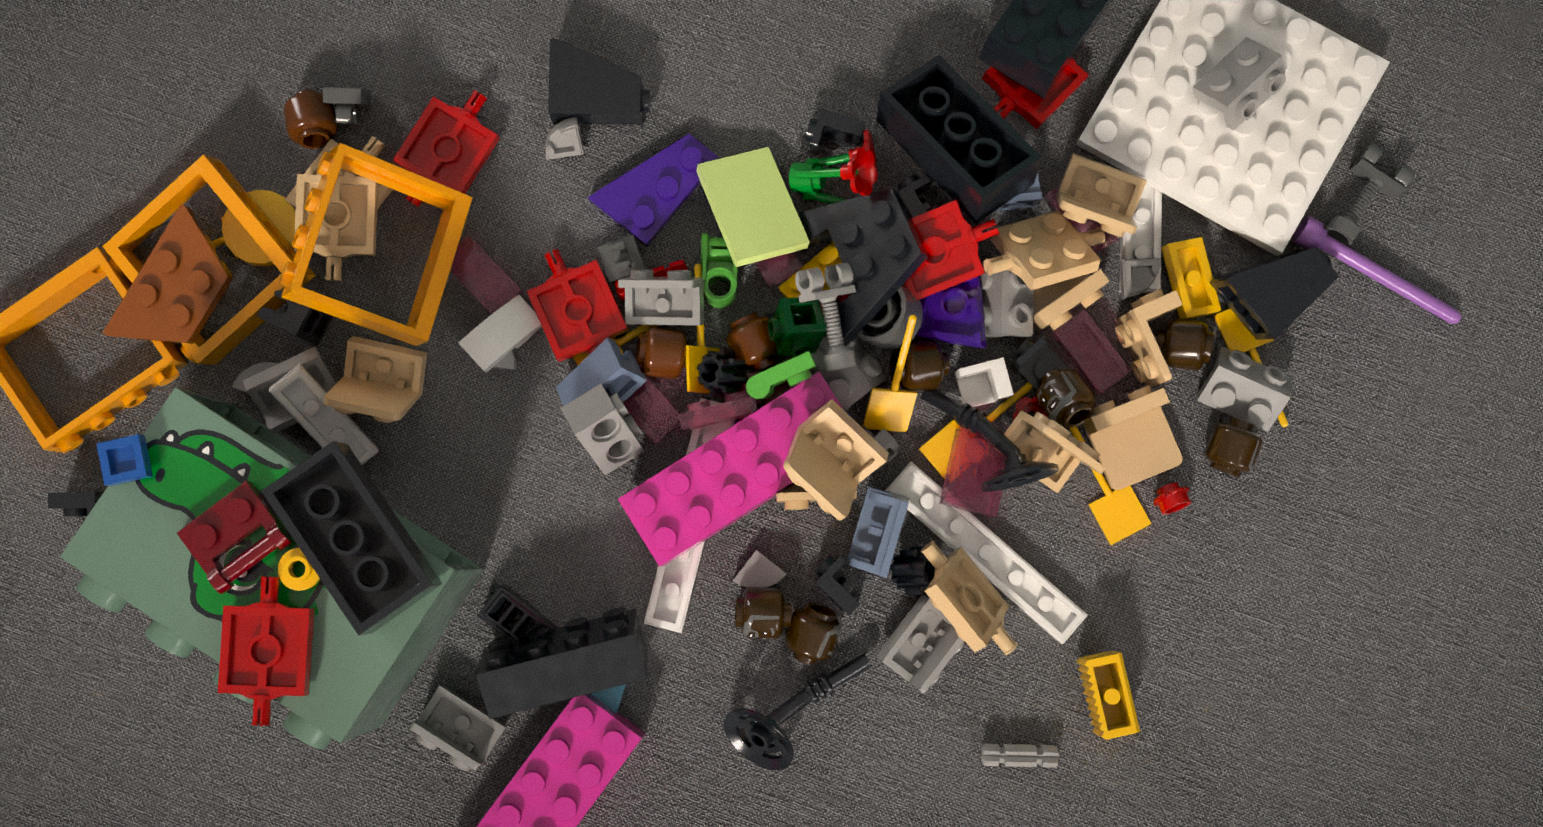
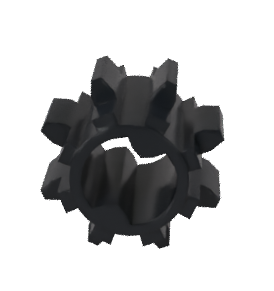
[697,348,748,397]
[890,546,935,595]

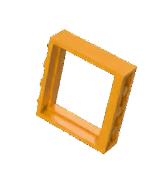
[279,143,473,346]
[102,154,316,365]
[0,247,188,453]

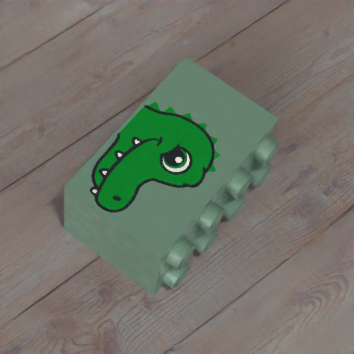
[60,387,485,750]

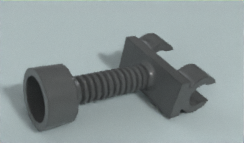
[1325,142,1416,246]

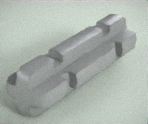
[981,744,1059,768]

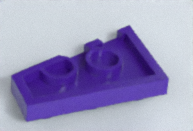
[587,134,719,247]
[915,276,987,349]

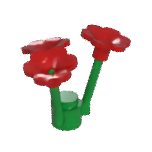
[789,129,878,204]

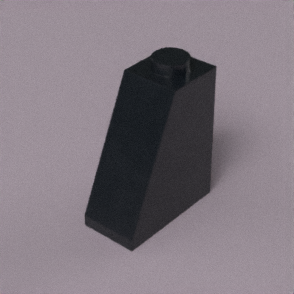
[548,39,651,125]
[1209,247,1339,340]

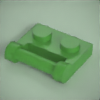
[746,351,818,399]

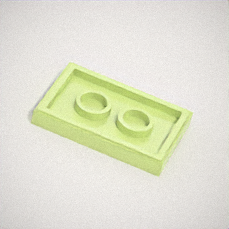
[696,147,810,267]

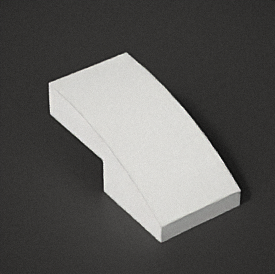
[458,295,542,373]

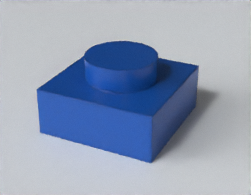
[96,434,153,486]

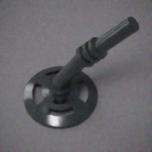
[921,389,1059,492]
[724,653,872,770]

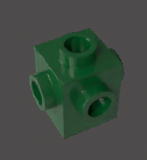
[768,297,827,357]

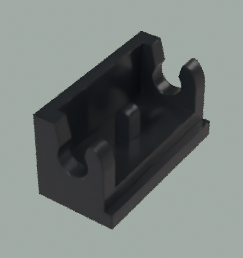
[257,290,333,346]

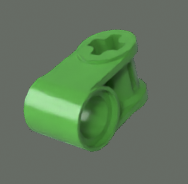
[701,233,740,309]

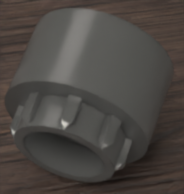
[849,285,923,350]

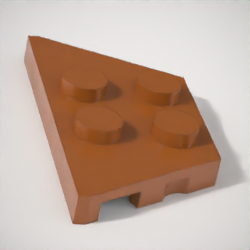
[102,204,234,344]

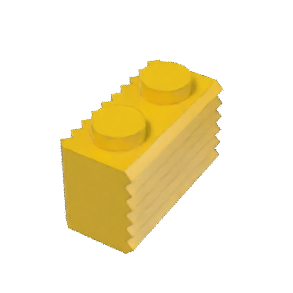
[1076,650,1140,740]

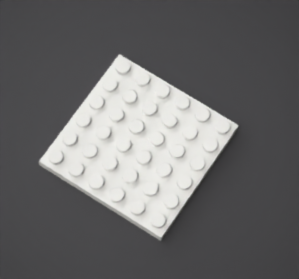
[1076,0,1390,257]

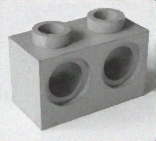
[560,384,644,475]

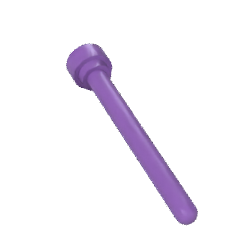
[1292,215,1461,324]

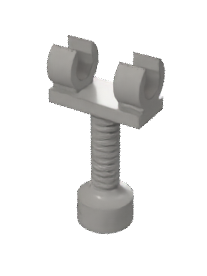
[795,262,856,371]

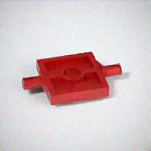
[981,58,1089,129]
[393,90,500,208]
[904,200,1000,300]
[526,249,629,362]
[217,576,314,726]

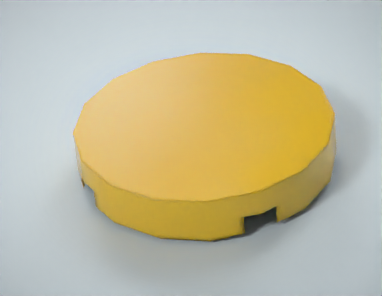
[222,190,295,267]

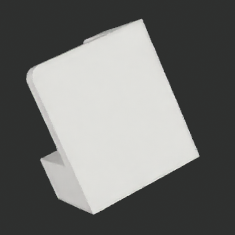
[954,357,1014,407]

